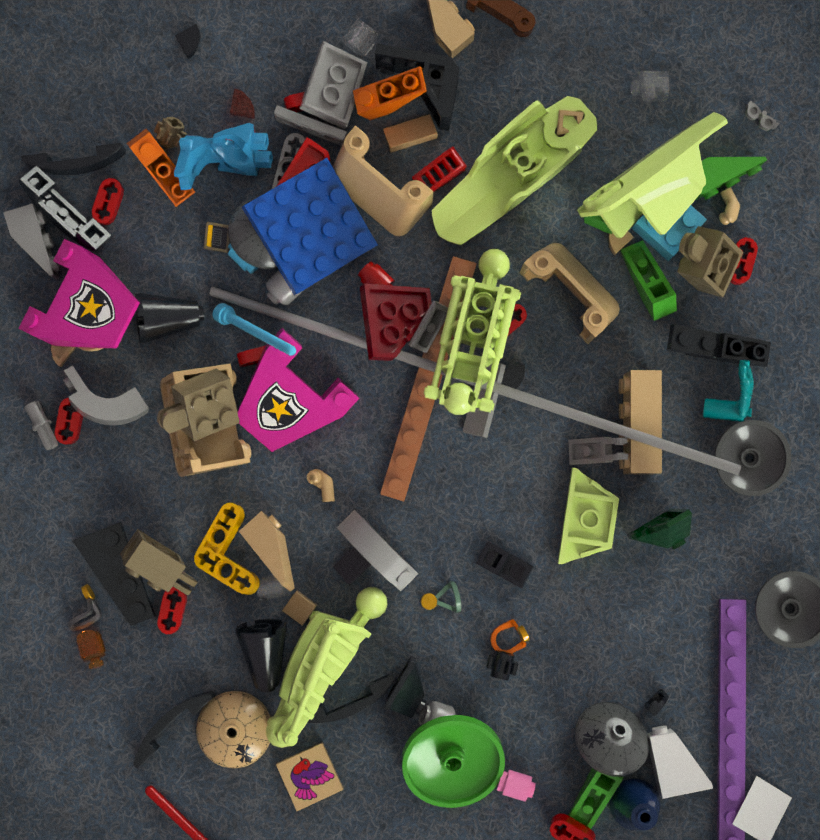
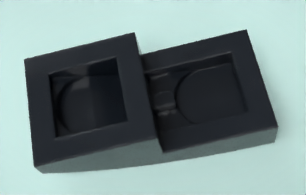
[476,542,534,589]

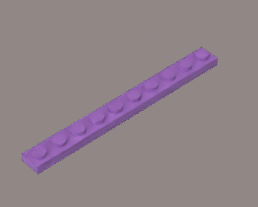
[717,599,746,840]

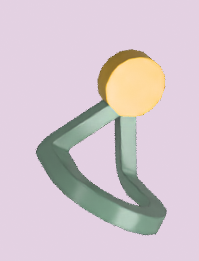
[421,581,461,613]

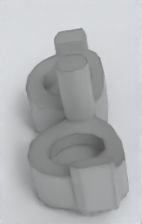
[745,101,779,131]

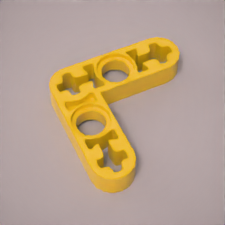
[194,503,260,595]

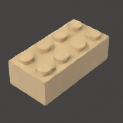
[619,370,662,474]

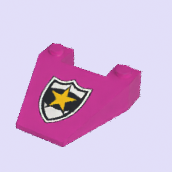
[18,239,140,349]
[237,328,359,452]

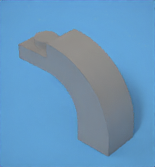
[63,365,149,425]
[337,510,418,591]

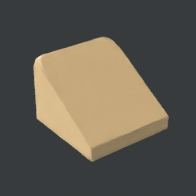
[282,590,317,626]

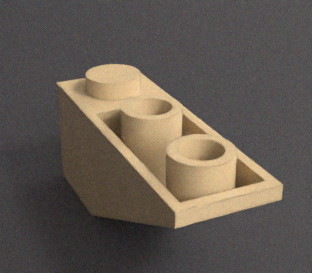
[426,0,475,58]

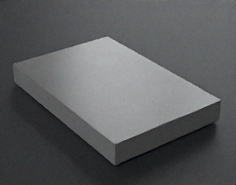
[299,41,368,129]

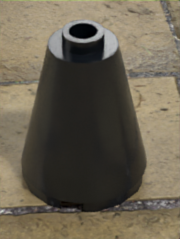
[135,293,204,343]
[236,619,287,692]

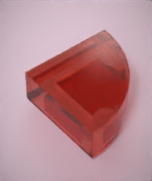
[230,89,255,119]

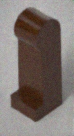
[466,0,535,37]

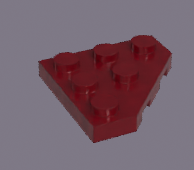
[360,284,432,361]

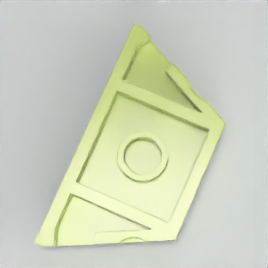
[557,468,619,564]

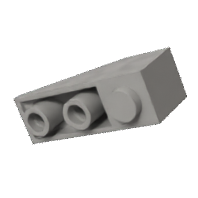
[3,204,61,280]

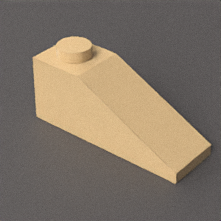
[239,511,294,592]

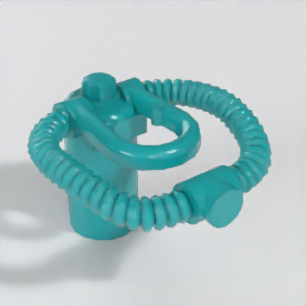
[703,360,754,422]

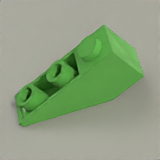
[696,157,767,200]

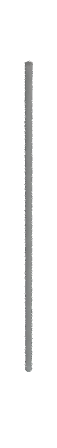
[209,287,741,475]

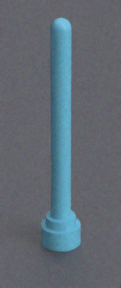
[213,303,296,356]

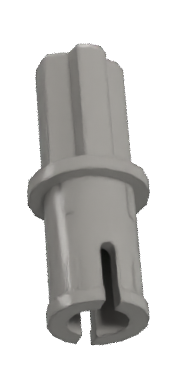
[24,401,58,450]

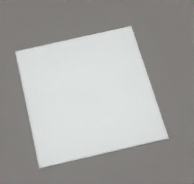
[732,776,792,840]

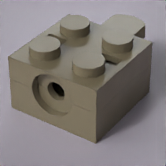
[677,226,743,297]
[157,368,240,441]
[120,529,198,595]

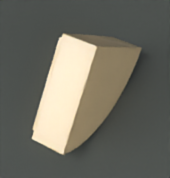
[556,110,584,136]
[608,231,634,255]
[51,345,77,367]

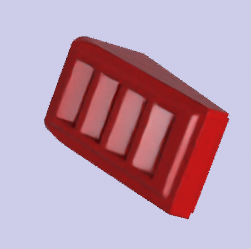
[412,146,467,193]

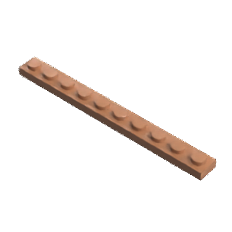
[380,256,477,502]

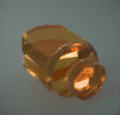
[77,630,106,669]

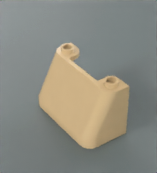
[333,125,433,236]
[519,243,620,344]
[160,364,251,477]

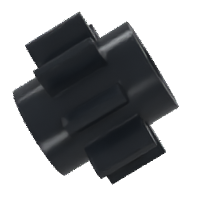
[486,650,519,680]

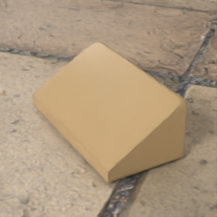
[383,114,438,153]

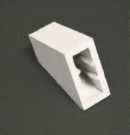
[647,726,713,799]

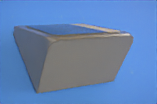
[204,222,230,253]

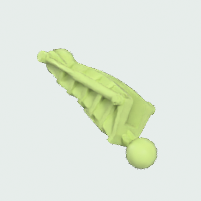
[424,249,521,415]
[266,587,387,748]

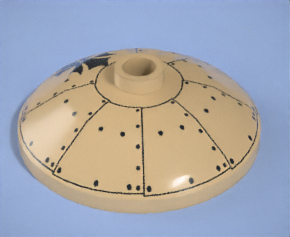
[196,691,270,768]

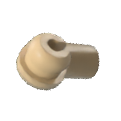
[719,187,740,225]
[307,469,335,502]

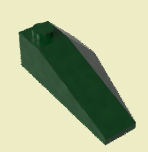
[627,509,692,550]

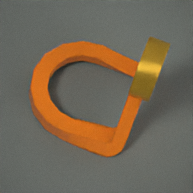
[490,619,530,654]

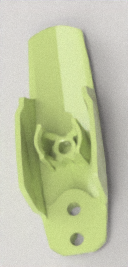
[432,96,597,245]
[577,112,728,238]

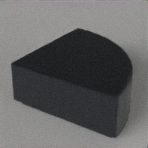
[175,24,201,59]
[502,365,525,389]
[644,689,669,716]

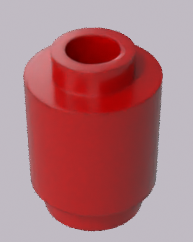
[358,261,395,286]

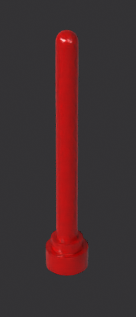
[145,785,208,840]

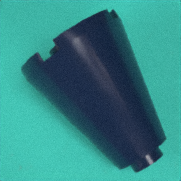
[609,778,661,830]

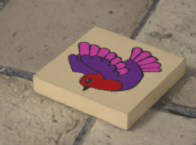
[276,742,344,811]

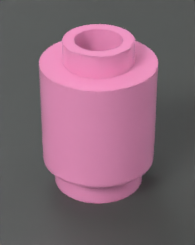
[496,770,536,802]

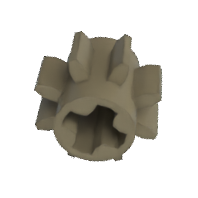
[154,117,187,148]

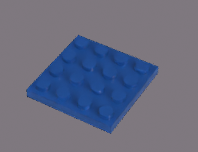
[242,158,378,295]

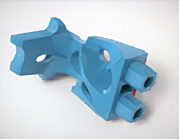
[174,123,273,190]

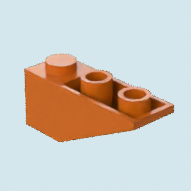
[353,66,427,121]
[126,129,195,207]

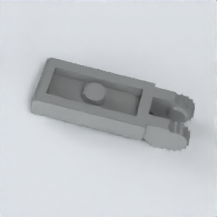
[568,437,628,465]

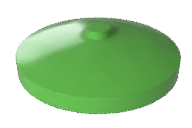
[402,715,505,808]

